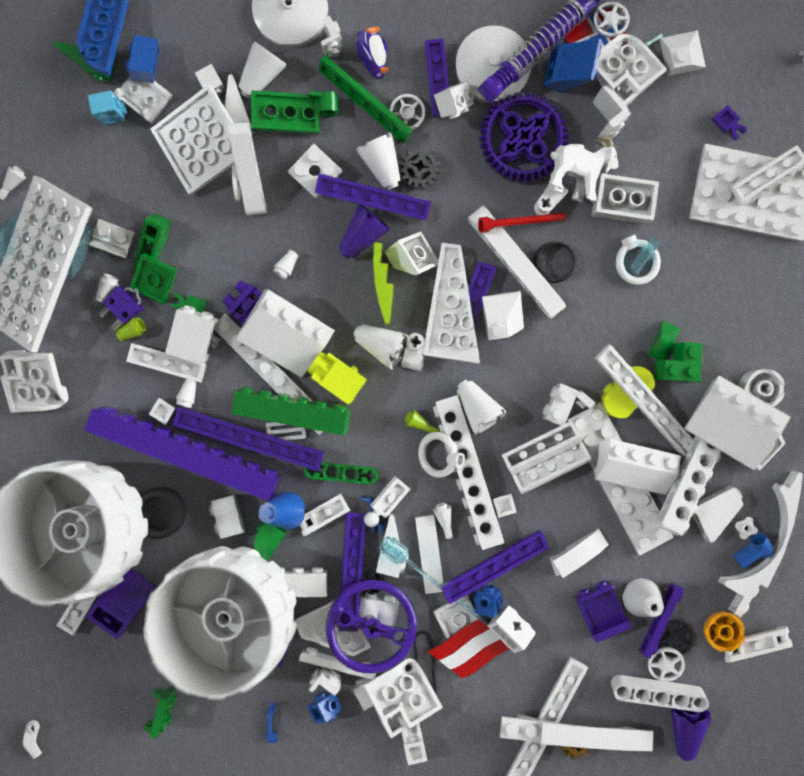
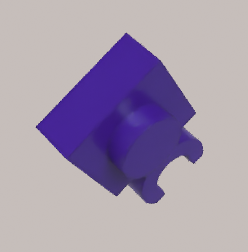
[711,105,747,141]

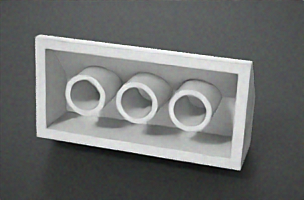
[595,439,681,495]

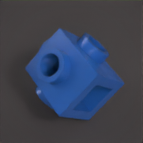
[474,585,503,617]
[307,691,342,724]

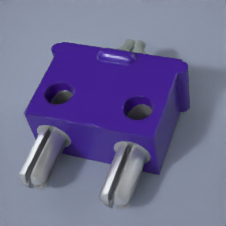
[98,286,145,331]

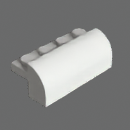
[502,421,592,494]

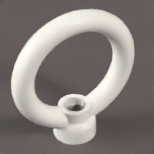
[616,235,661,285]
[418,432,464,478]

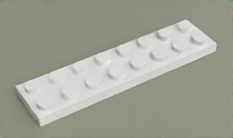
[566,402,673,556]

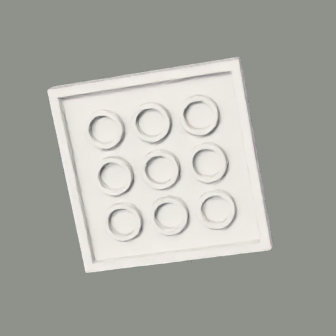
[151,85,235,195]

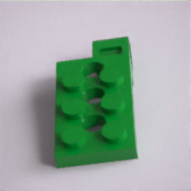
[251,90,338,135]

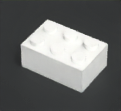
[592,174,659,225]

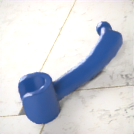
[360,496,386,534]
[266,702,278,743]

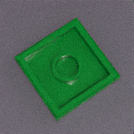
[130,253,178,305]

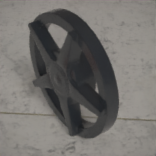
[658,620,693,657]

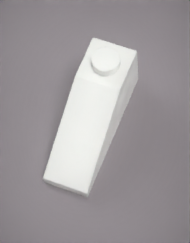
[225,74,254,135]
[376,513,406,578]

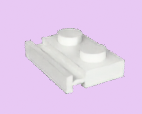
[89,219,137,259]

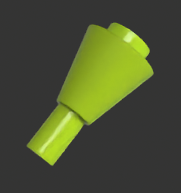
[404,409,439,433]

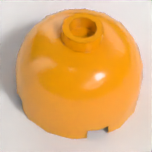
[703,611,745,652]

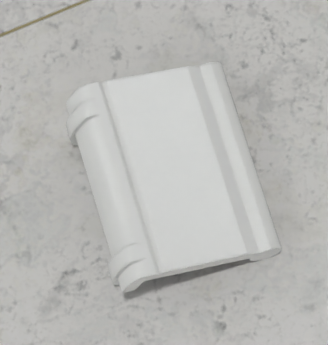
[113,76,173,123]

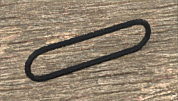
[413,631,437,693]

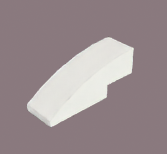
[551,528,608,578]

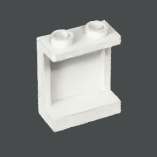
[165,306,218,365]

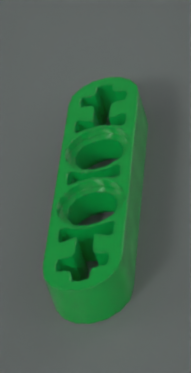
[304,462,378,484]

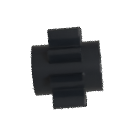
[361,570,385,594]

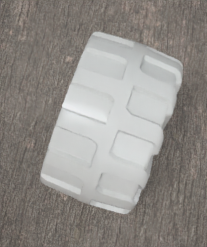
[0,461,148,606]
[144,546,297,699]

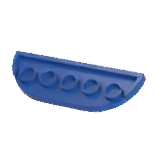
[77,0,130,76]

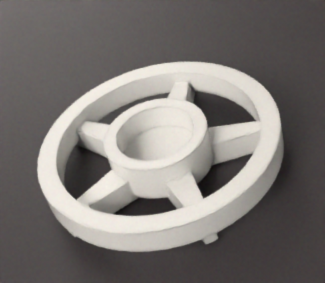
[593,2,630,37]
[390,94,425,130]
[232,165,242,202]
[648,647,685,681]

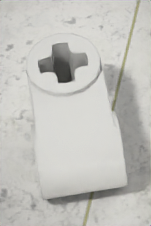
[534,185,569,215]
[402,333,425,371]

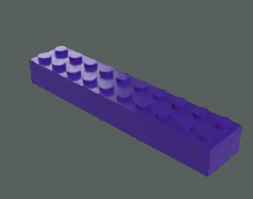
[84,406,281,501]

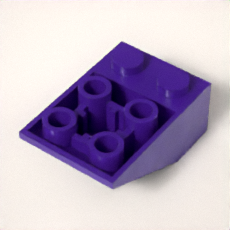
[86,568,157,640]

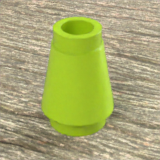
[116,317,146,341]

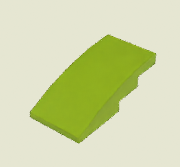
[373,243,394,327]

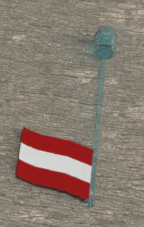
[379,536,509,678]

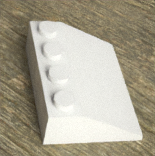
[235,289,335,378]
[684,376,790,470]

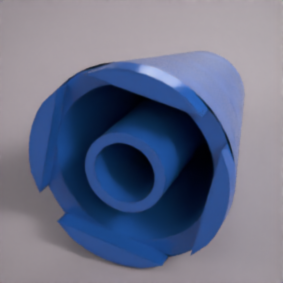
[259,491,305,530]

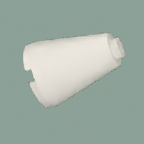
[238,42,287,99]
[356,133,401,190]
[354,324,409,370]
[456,380,506,435]
[622,578,664,617]

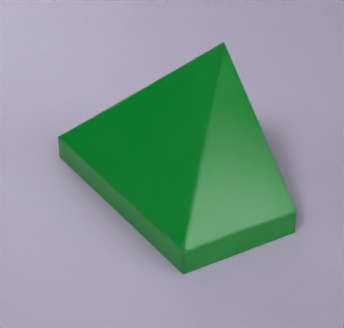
[647,321,681,361]

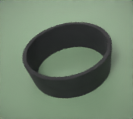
[533,241,575,283]

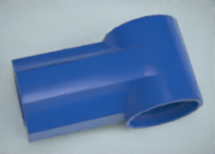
[733,533,774,569]

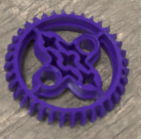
[479,92,569,183]

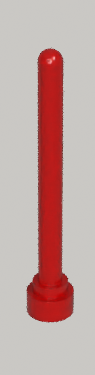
[478,213,566,233]

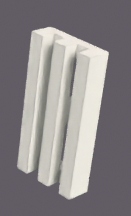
[266,422,306,440]

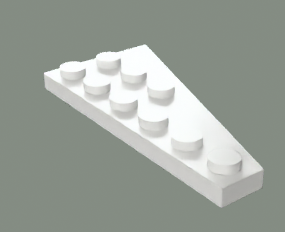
[423,243,480,364]

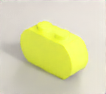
[600,366,655,418]

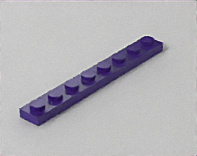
[173,407,325,471]

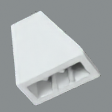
[693,486,744,543]

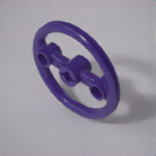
[325,580,417,674]

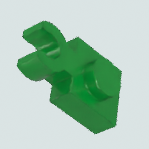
[170,294,207,313]

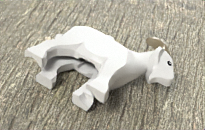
[549,136,618,203]

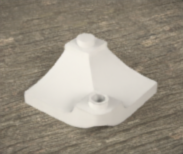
[596,34,667,106]
[0,350,68,413]
[363,658,443,738]

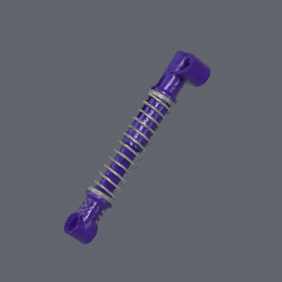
[477,0,601,104]

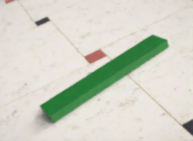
[318,55,412,144]

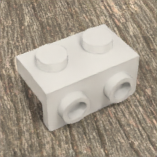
[321,16,342,58]
[309,667,342,696]

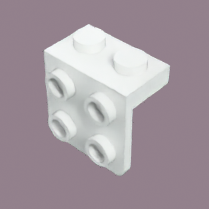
[593,86,631,139]

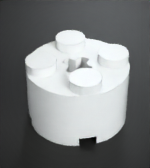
[737,369,785,406]

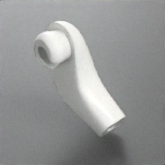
[23,720,42,759]

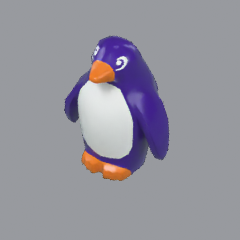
[356,27,389,79]

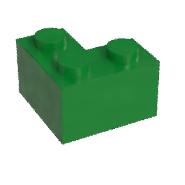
[654,342,703,382]

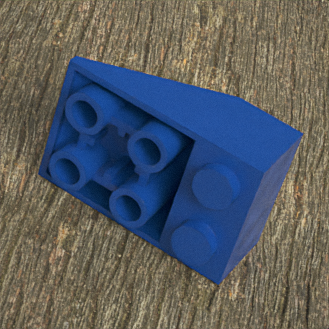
[543,40,602,93]

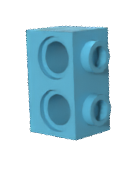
[88,90,127,126]

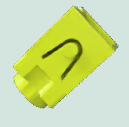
[308,352,367,405]

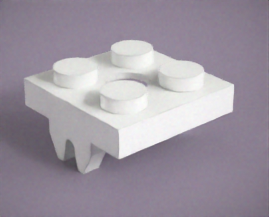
[288,144,342,199]

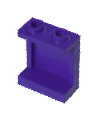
[574,580,632,643]

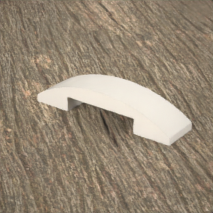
[402,723,427,765]

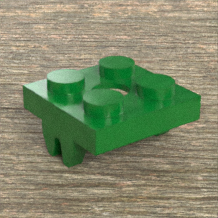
[143,686,177,739]

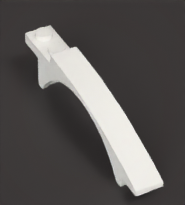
[718,471,803,617]
[500,714,654,751]

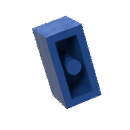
[126,35,160,83]

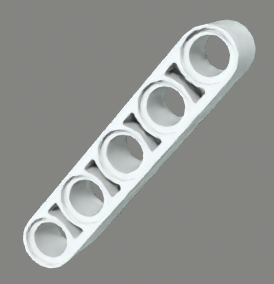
[228,122,266,216]
[611,675,709,712]

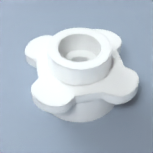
[735,517,758,539]

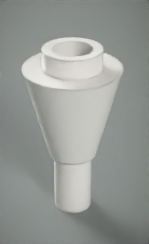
[0,166,26,200]
[433,503,453,539]

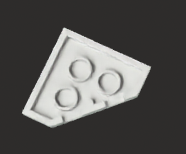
[293,600,371,656]

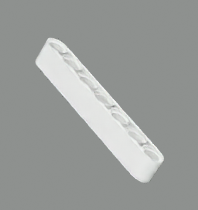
[467,205,566,319]

